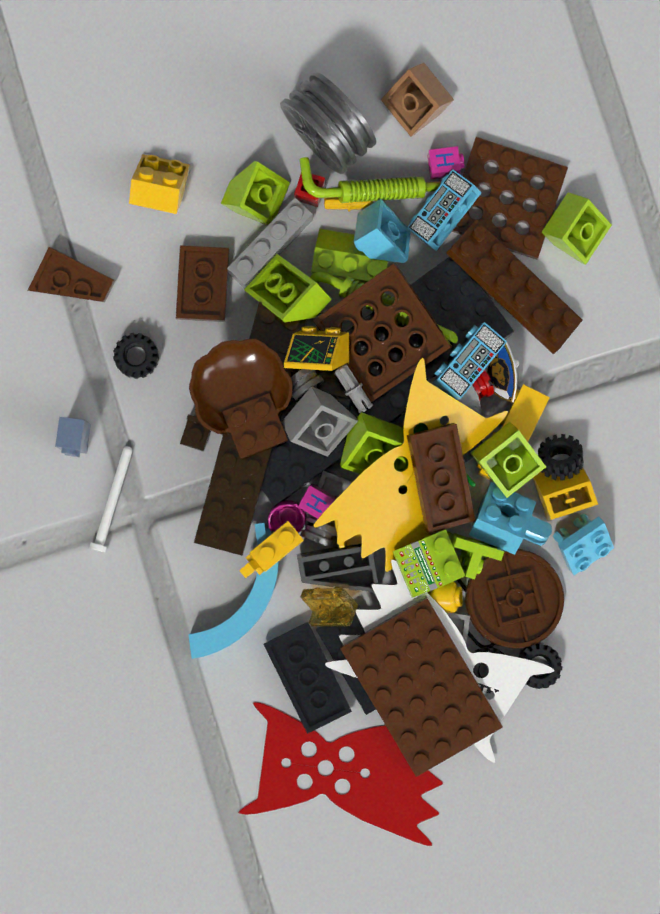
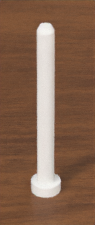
[89,446,132,553]

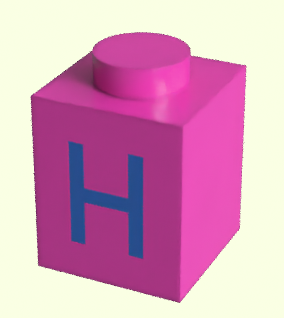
[427,146,464,179]
[298,484,337,519]

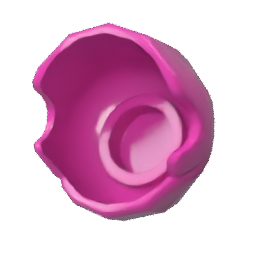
[268,500,306,533]

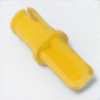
[324,197,373,212]

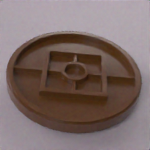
[465,549,564,649]

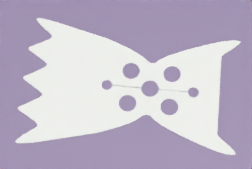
[325,560,554,763]

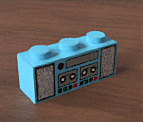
[407,169,481,251]
[433,322,507,400]

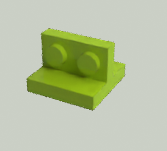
[447,531,504,579]

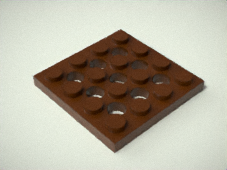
[452,137,568,260]
[313,263,452,402]

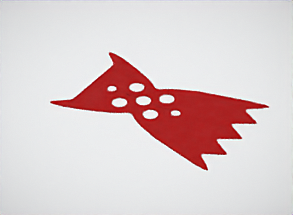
[238,702,443,846]

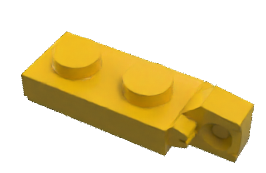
[239,521,304,578]

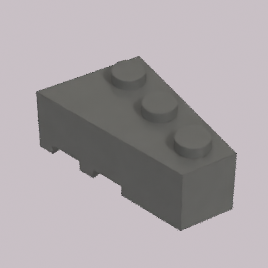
[297,543,378,593]

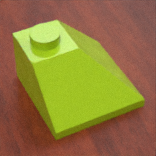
[221,161,290,226]

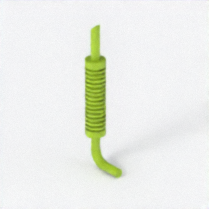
[299,157,441,203]
[310,271,458,343]

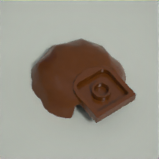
[189,339,293,459]

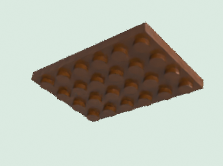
[340,597,503,777]

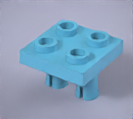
[553,514,614,575]

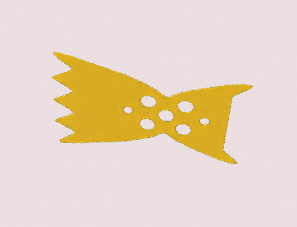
[314,358,507,572]

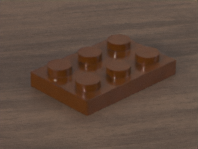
[176,245,229,322]

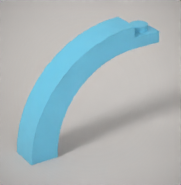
[188,523,279,659]

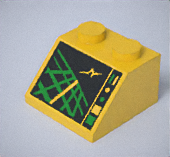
[284,326,349,371]

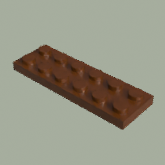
[446,219,583,354]

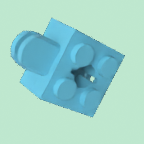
[469,482,552,555]

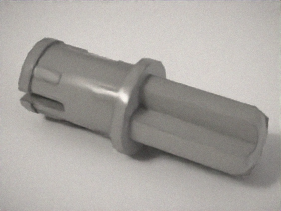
[335,365,373,413]

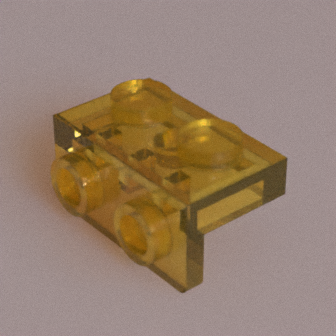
[300,587,358,626]

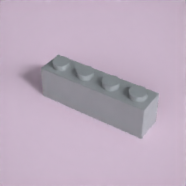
[227,198,313,289]

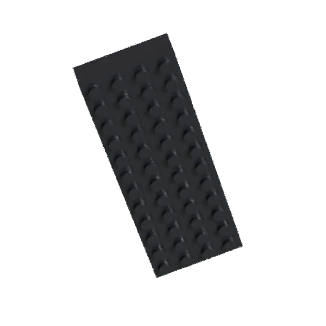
[221,257,514,506]

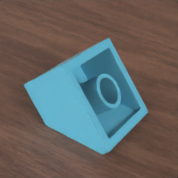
[354,199,411,263]

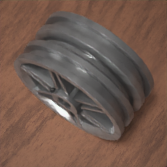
[280,72,377,174]

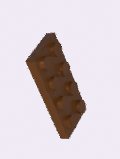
[407,423,475,534]

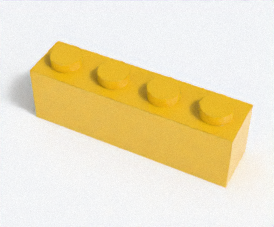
[476,384,550,482]

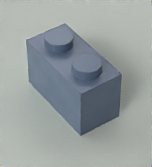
[55,417,91,457]

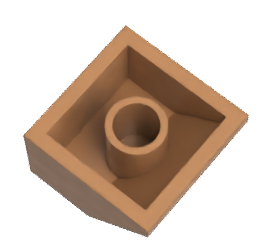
[381,63,454,137]

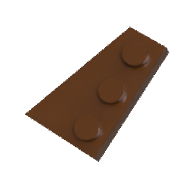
[27,247,116,302]

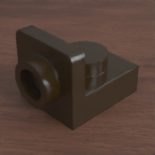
[180,413,210,452]

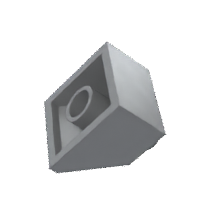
[281,386,358,457]

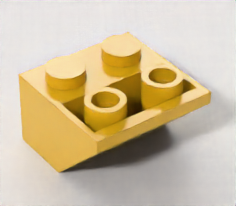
[129,154,190,214]
[533,468,598,521]

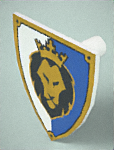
[484,342,519,402]

